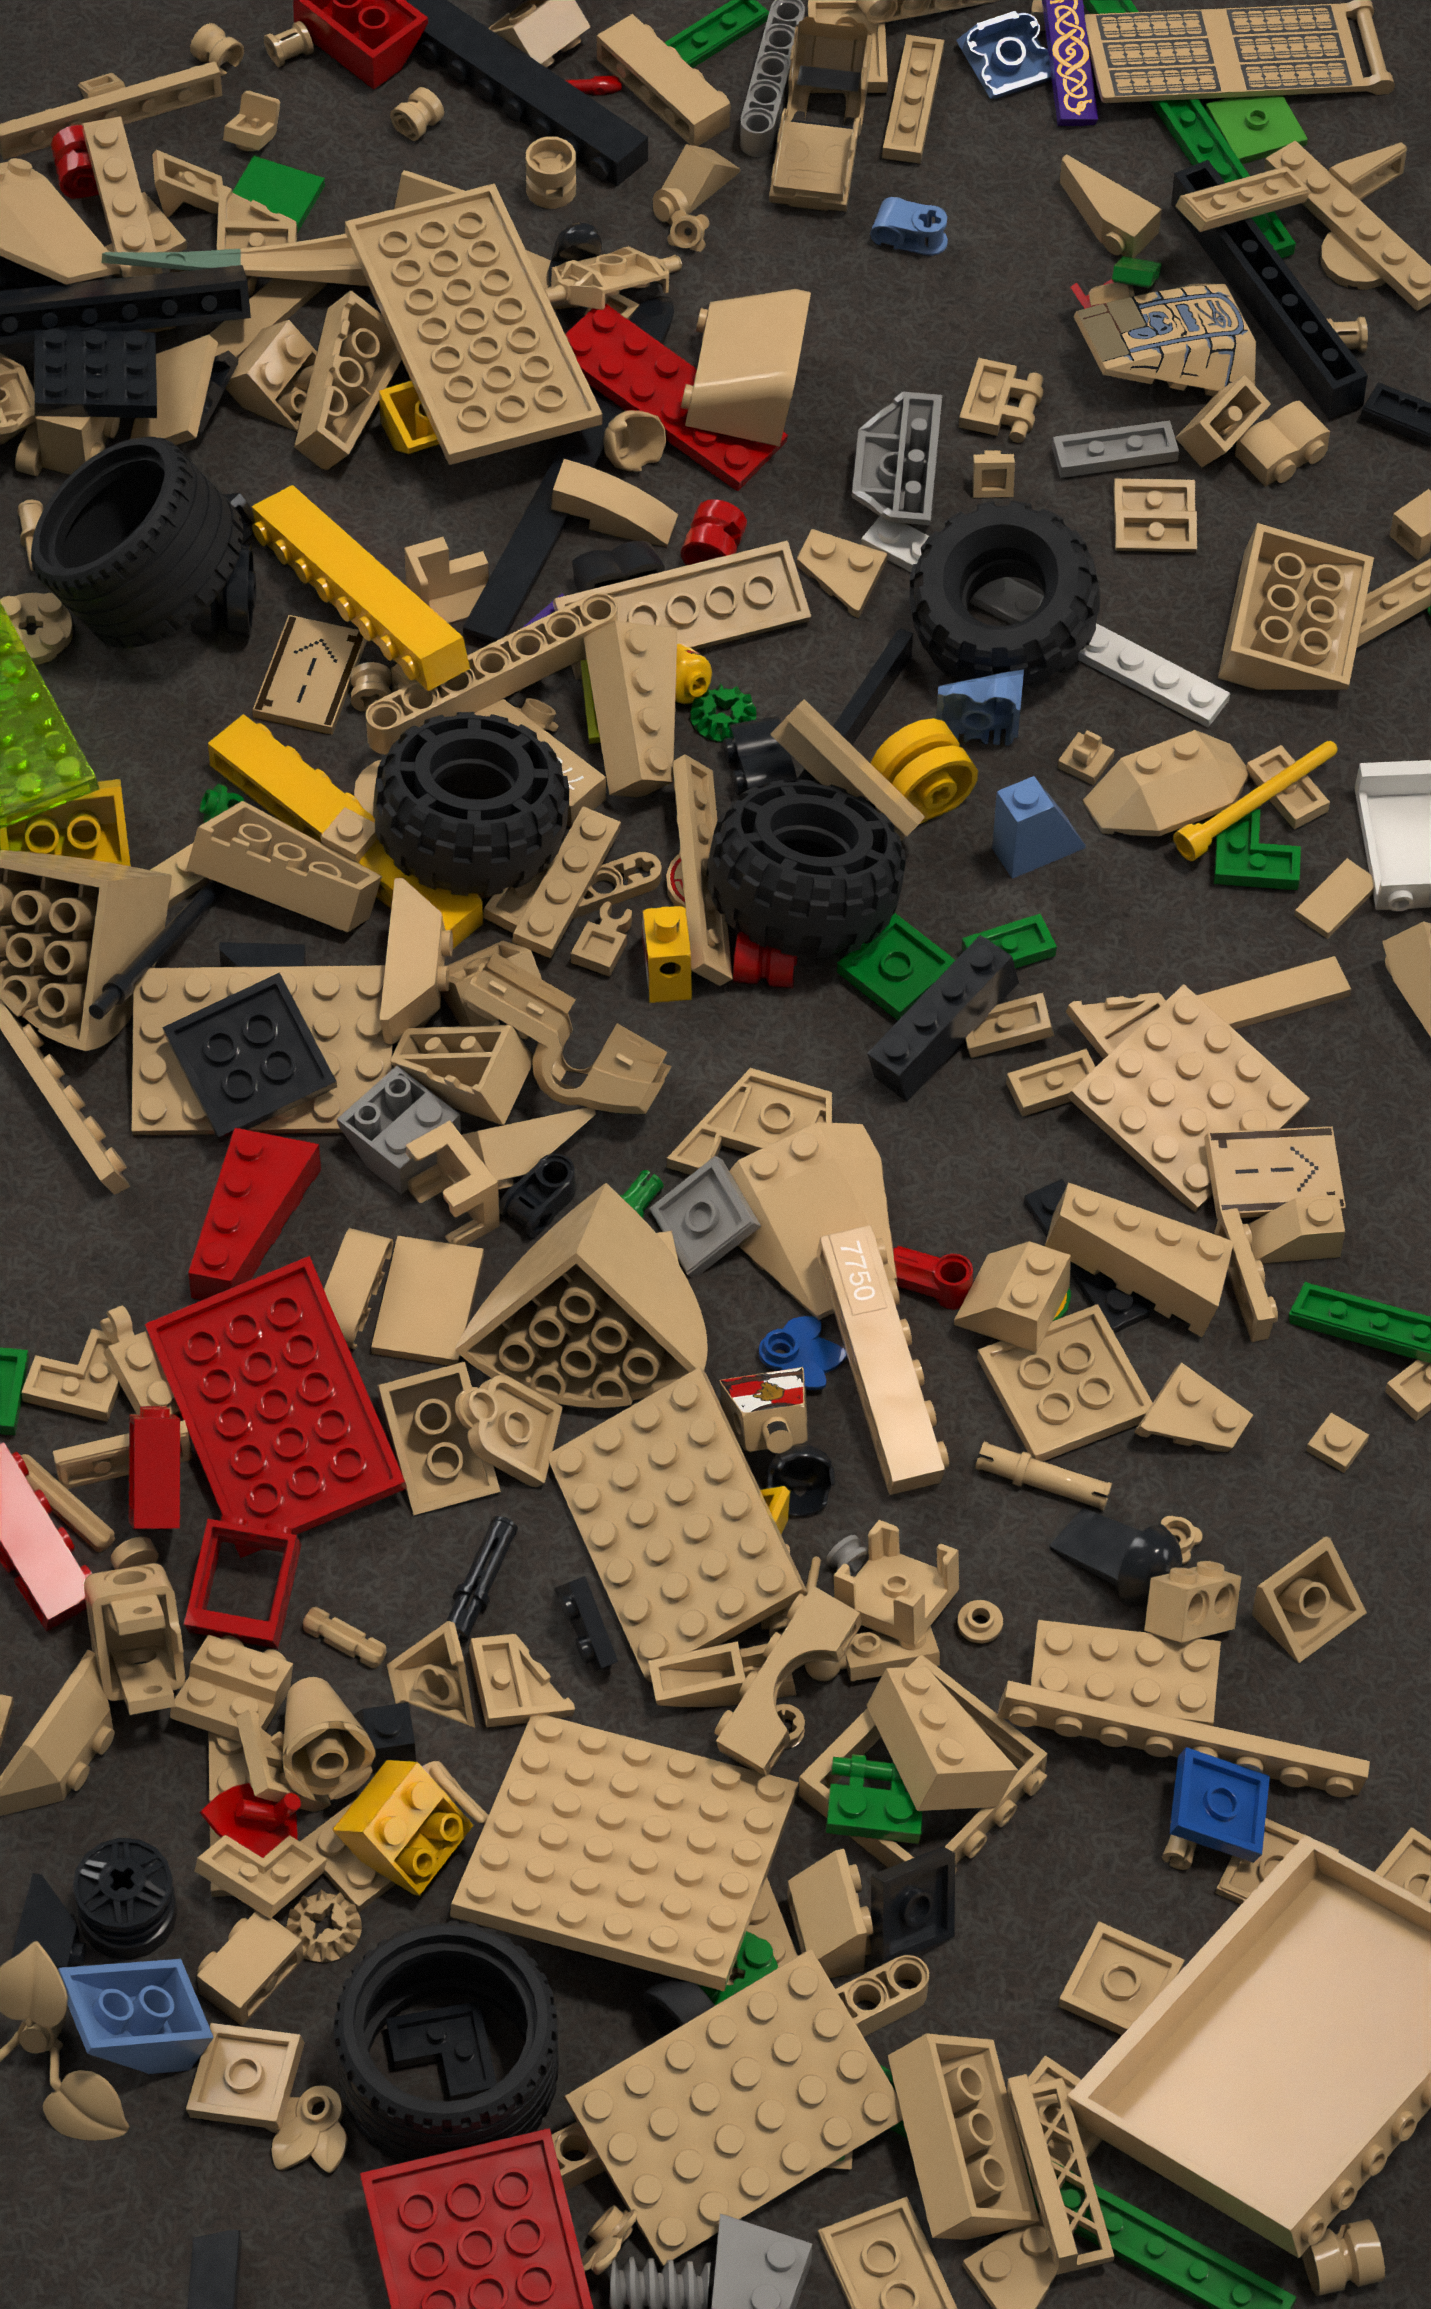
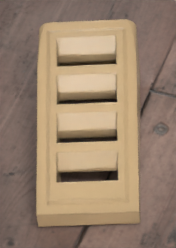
[1329,142,1407,200]

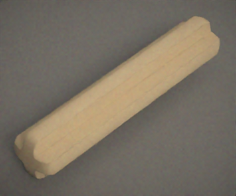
[21,1454,115,1552]

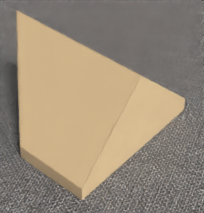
[387,1621,475,1727]

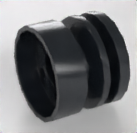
[73,1838,177,1960]

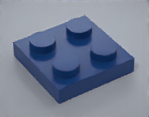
[1170,1747,1270,1863]

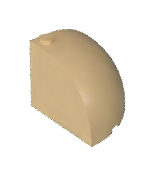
[0,850,172,1051]
[455,1183,708,1408]

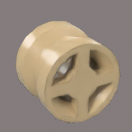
[351,662,392,711]

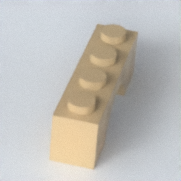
[715,1586,862,1776]

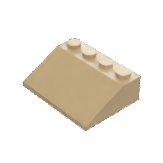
[1218,523,1374,690]

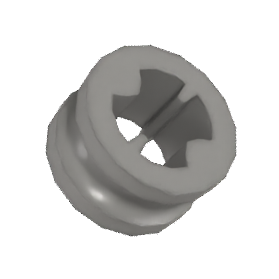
[826,1535,869,1576]

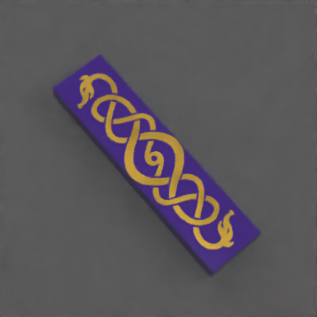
[1042,0,1098,126]

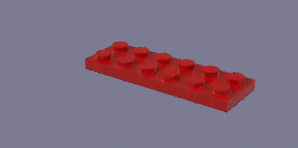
[565,303,788,491]

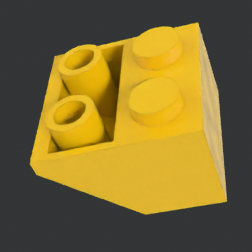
[332,1760,474,1896]

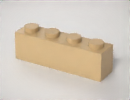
[597,14,731,146]

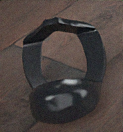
[546,222,602,288]

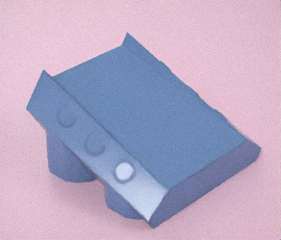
[956,11,1052,99]
[936,669,1024,746]

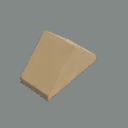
[661,144,740,214]

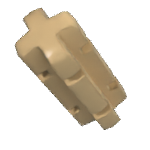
[303,1607,387,1668]

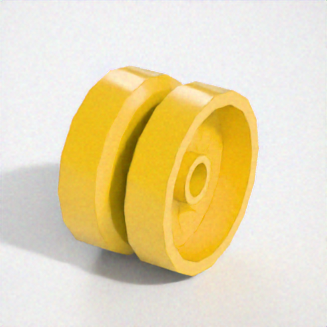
[871,718,978,824]

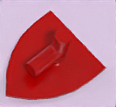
[199,1783,301,1858]

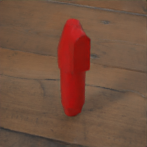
[565,76,622,95]

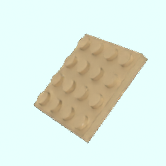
[1068,984,1310,1212]

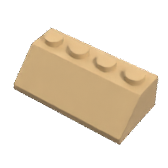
[888,2033,1039,2240]

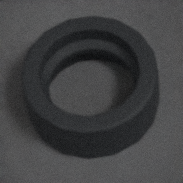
[643,1975,715,2037]

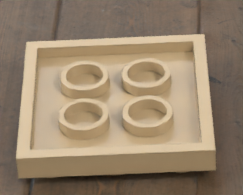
[977,1304,1153,1461]

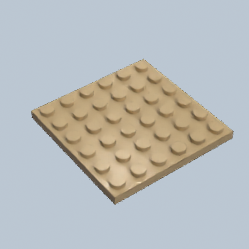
[450,1715,799,1991]

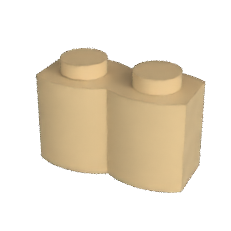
[1235,400,1330,487]

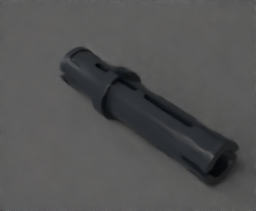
[445,1516,518,1643]

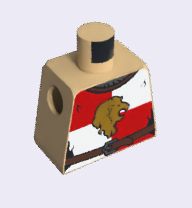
[719,1367,808,1454]

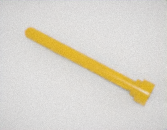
[1173,741,1337,861]

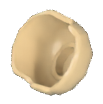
[603,410,666,472]

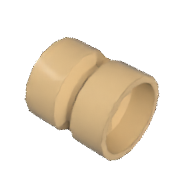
[526,137,576,209]
[1302,2219,1385,2296]

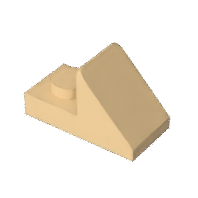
[152,150,223,217]

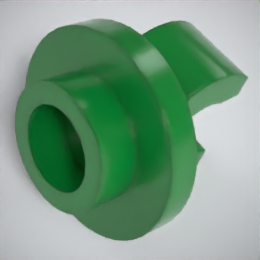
[199,784,244,823]

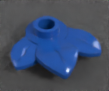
[759,1316,847,1390]

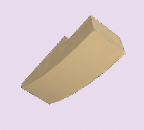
[551,459,678,547]
[648,1641,796,1707]

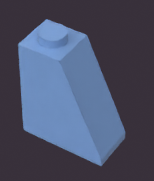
[992,776,1086,879]

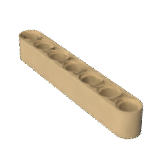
[366,593,618,754]

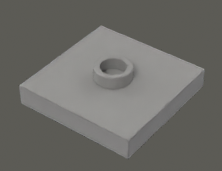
[649,1156,761,1277]

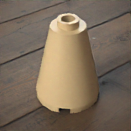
[282,1677,375,1800]

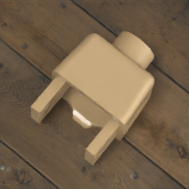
[84,1563,185,1715]

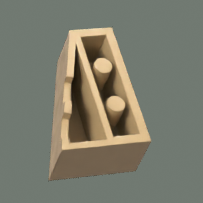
[390,1025,533,1126]
[866,1667,1018,1811]

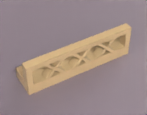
[1007,2074,1114,2275]

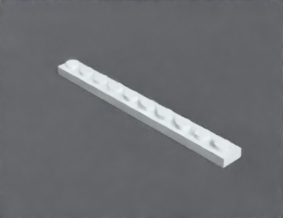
[861,516,1230,728]

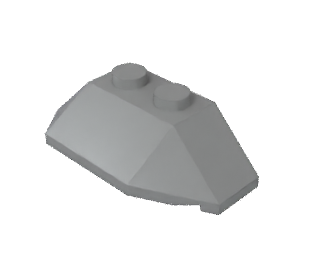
[852,392,942,525]

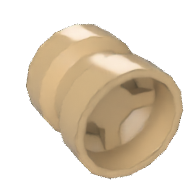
[190,23,244,76]
[390,87,444,141]

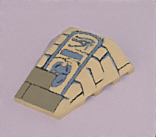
[1074,284,1256,396]

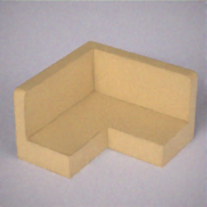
[404,537,489,625]

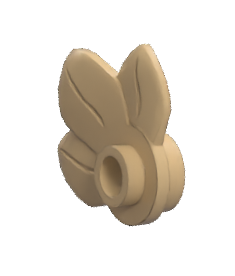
[266,2085,348,2173]
[582,2205,638,2275]

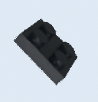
[871,1846,955,1965]

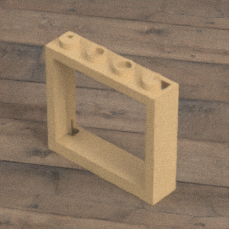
[799,1654,1048,1874]

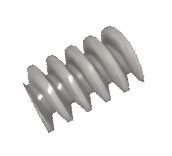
[609,2257,711,2309]

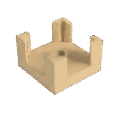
[406,1120,500,1246]
[834,1520,959,1646]

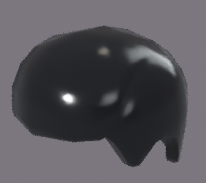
[767,1445,835,1516]

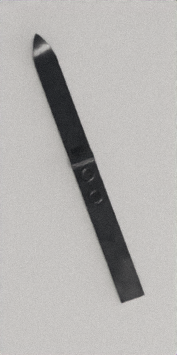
[463,296,674,642]

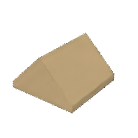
[1252,1537,1367,1663]

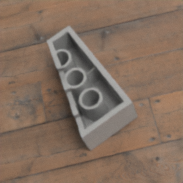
[711,2214,813,2309]

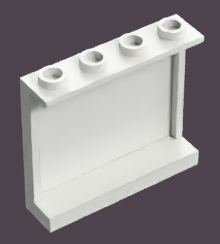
[1354,760,1431,911]

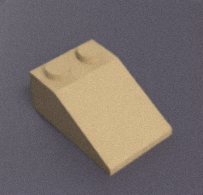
[376,1362,501,1515]

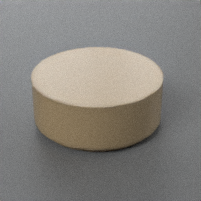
[110,1537,158,1570]

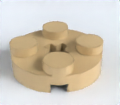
[0,593,73,665]

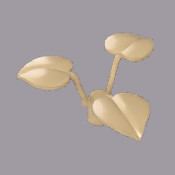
[0,1941,130,2140]

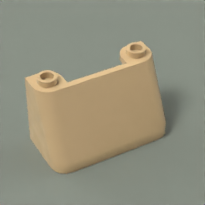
[681,289,811,446]

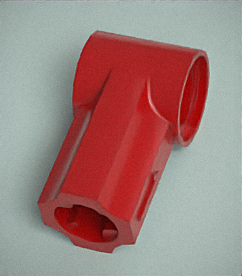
[893,1246,973,1310]

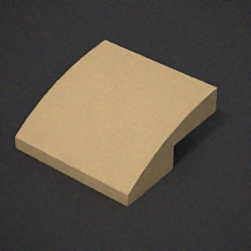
[1113,479,1197,552]

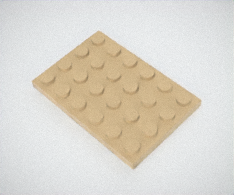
[132,965,393,1135]
[548,1367,808,1682]
[563,1949,903,2266]

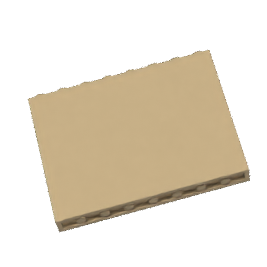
[1067,1835,1431,2258]

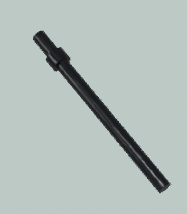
[89,880,228,1020]

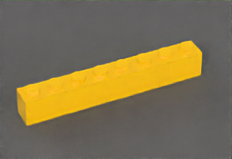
[251,485,470,691]
[208,714,483,949]

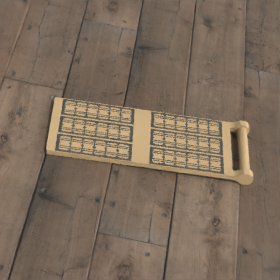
[1085,0,1395,103]

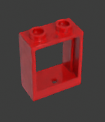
[129,1406,180,1529]
[184,1515,302,1649]

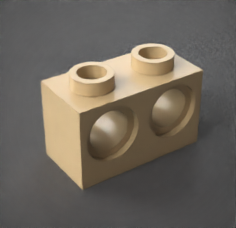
[1144,1561,1241,1643]

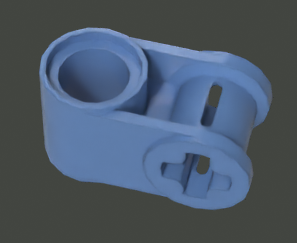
[870,197,948,256]

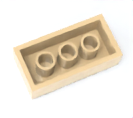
[1031,1620,1221,1726]

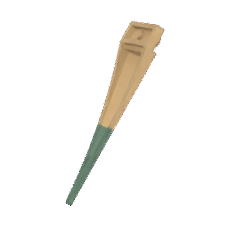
[101,234,369,286]

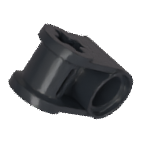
[499,1153,576,1238]

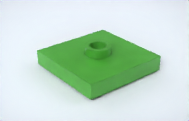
[1205,95,1308,164]

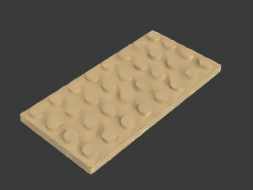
[345,183,602,465]

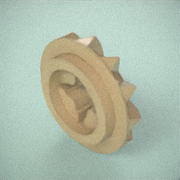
[286,1889,362,1963]

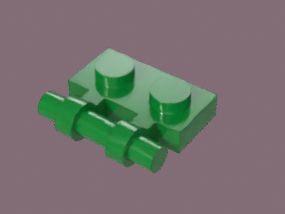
[826,1754,922,1844]

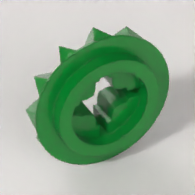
[690,683,756,742]

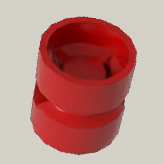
[51,125,99,199]
[681,499,747,565]
[733,932,798,989]

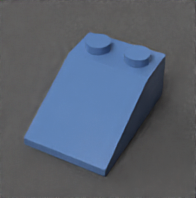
[58,1959,214,2074]

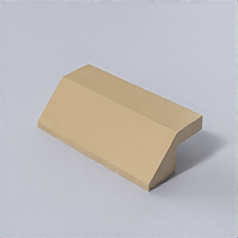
[770,699,925,841]

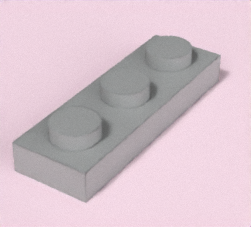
[1052,420,1179,478]

